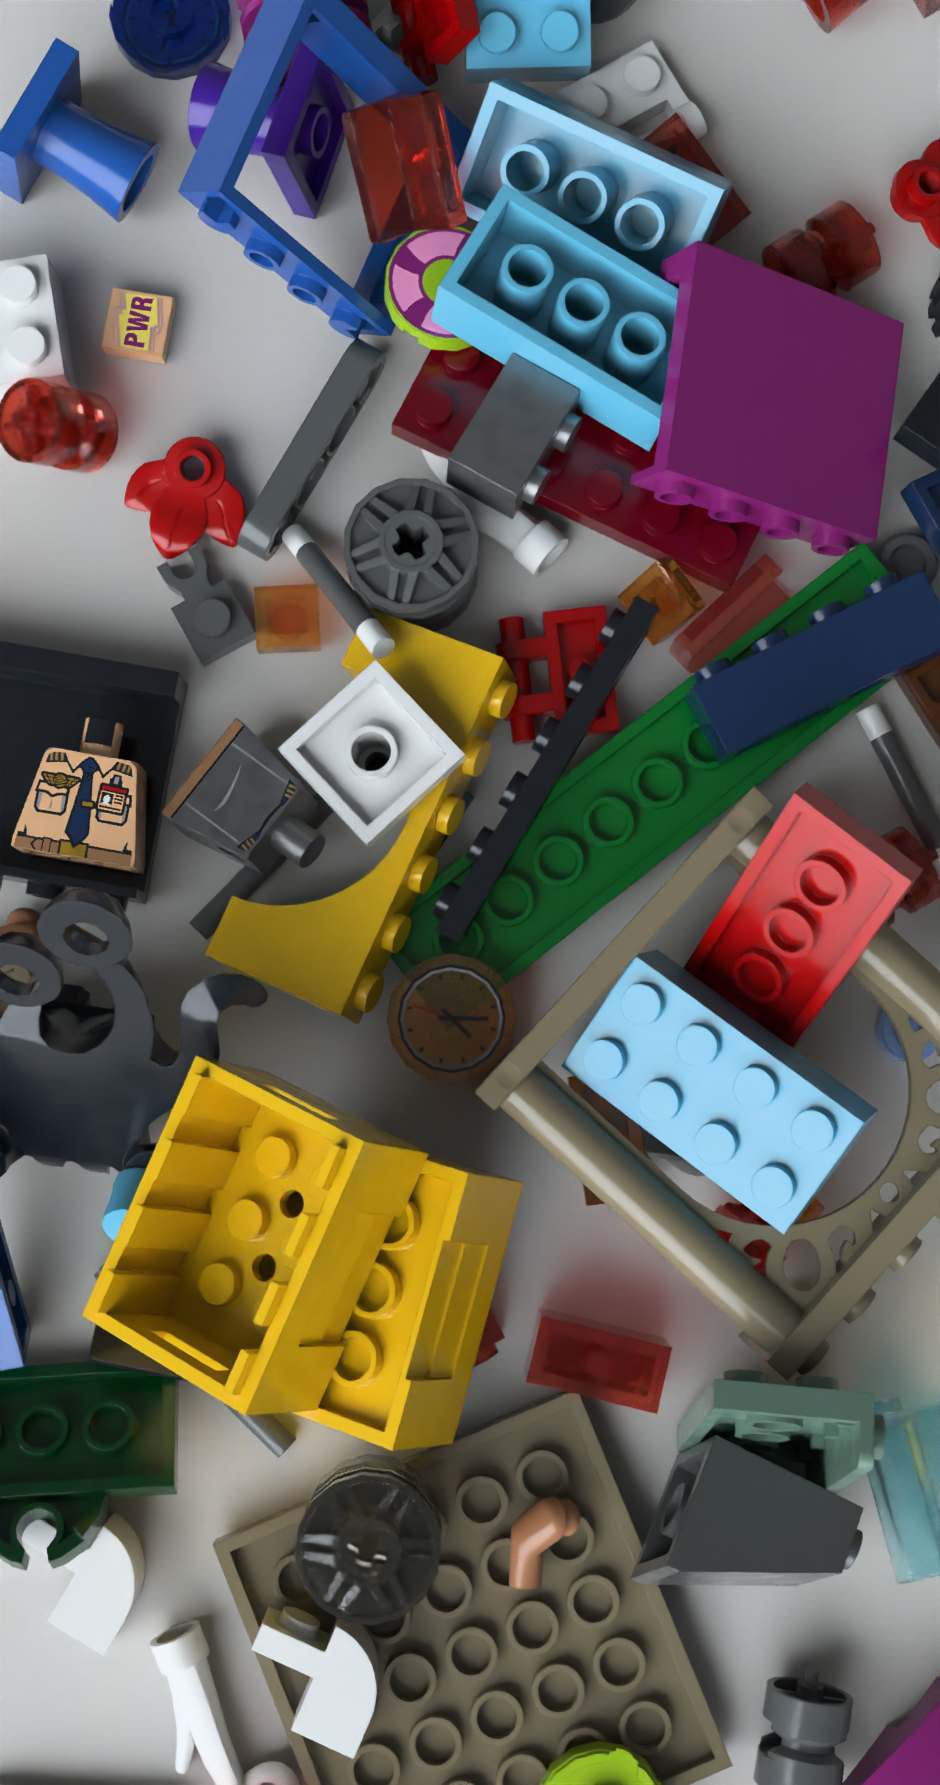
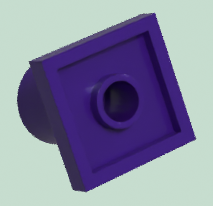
[188,40,355,219]

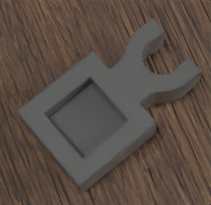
[157,545,258,667]

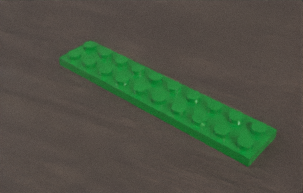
[390,544,895,1030]

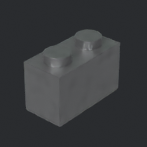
[446,353,583,520]

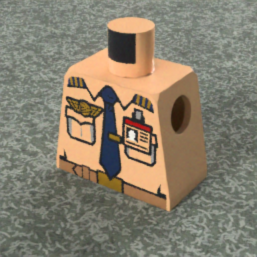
[11,717,147,874]

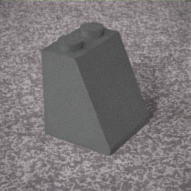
[630,1435,864,1586]

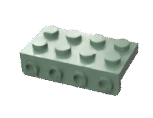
[677,1369,886,1493]

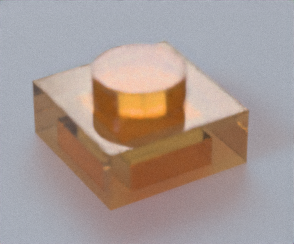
[618,556,707,646]
[254,584,321,654]

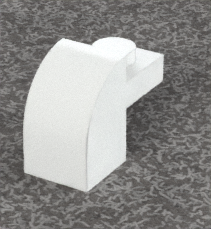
[22,1512,145,1656]
[251,1606,379,1759]

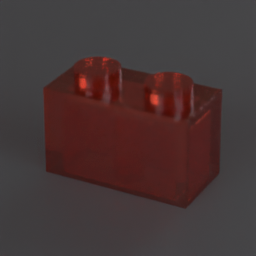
[524,1307,672,1414]

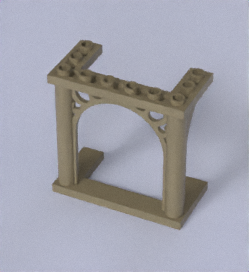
[474,787,940,1381]

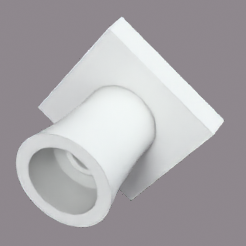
[278,660,466,848]

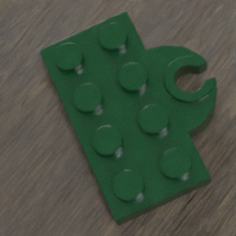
[0,1362,179,1571]

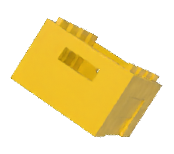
[82,1055,429,1415]
[259,1154,524,1451]

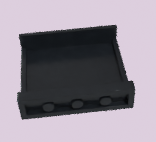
[0,641,188,912]

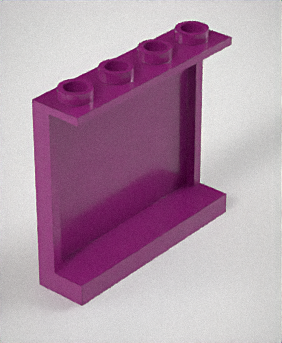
[630,240,904,556]

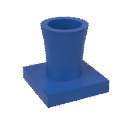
[0,38,159,223]

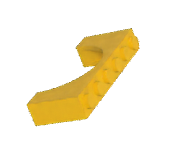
[205,607,517,1025]

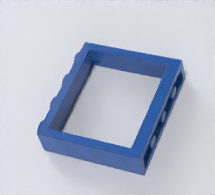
[178,0,472,339]

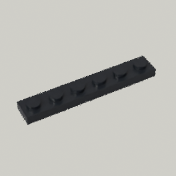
[431,596,659,947]

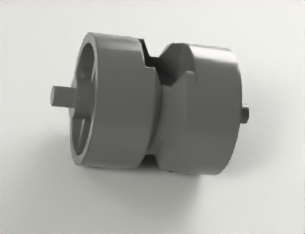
[753,1669,854,1785]

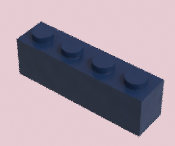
[685,570,940,765]

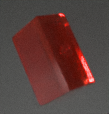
[342,89,468,244]
[669,553,790,676]

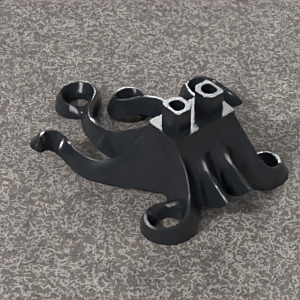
[0,888,268,1177]

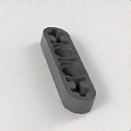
[237,338,386,561]

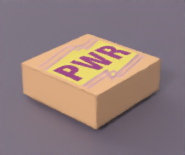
[101,287,176,364]

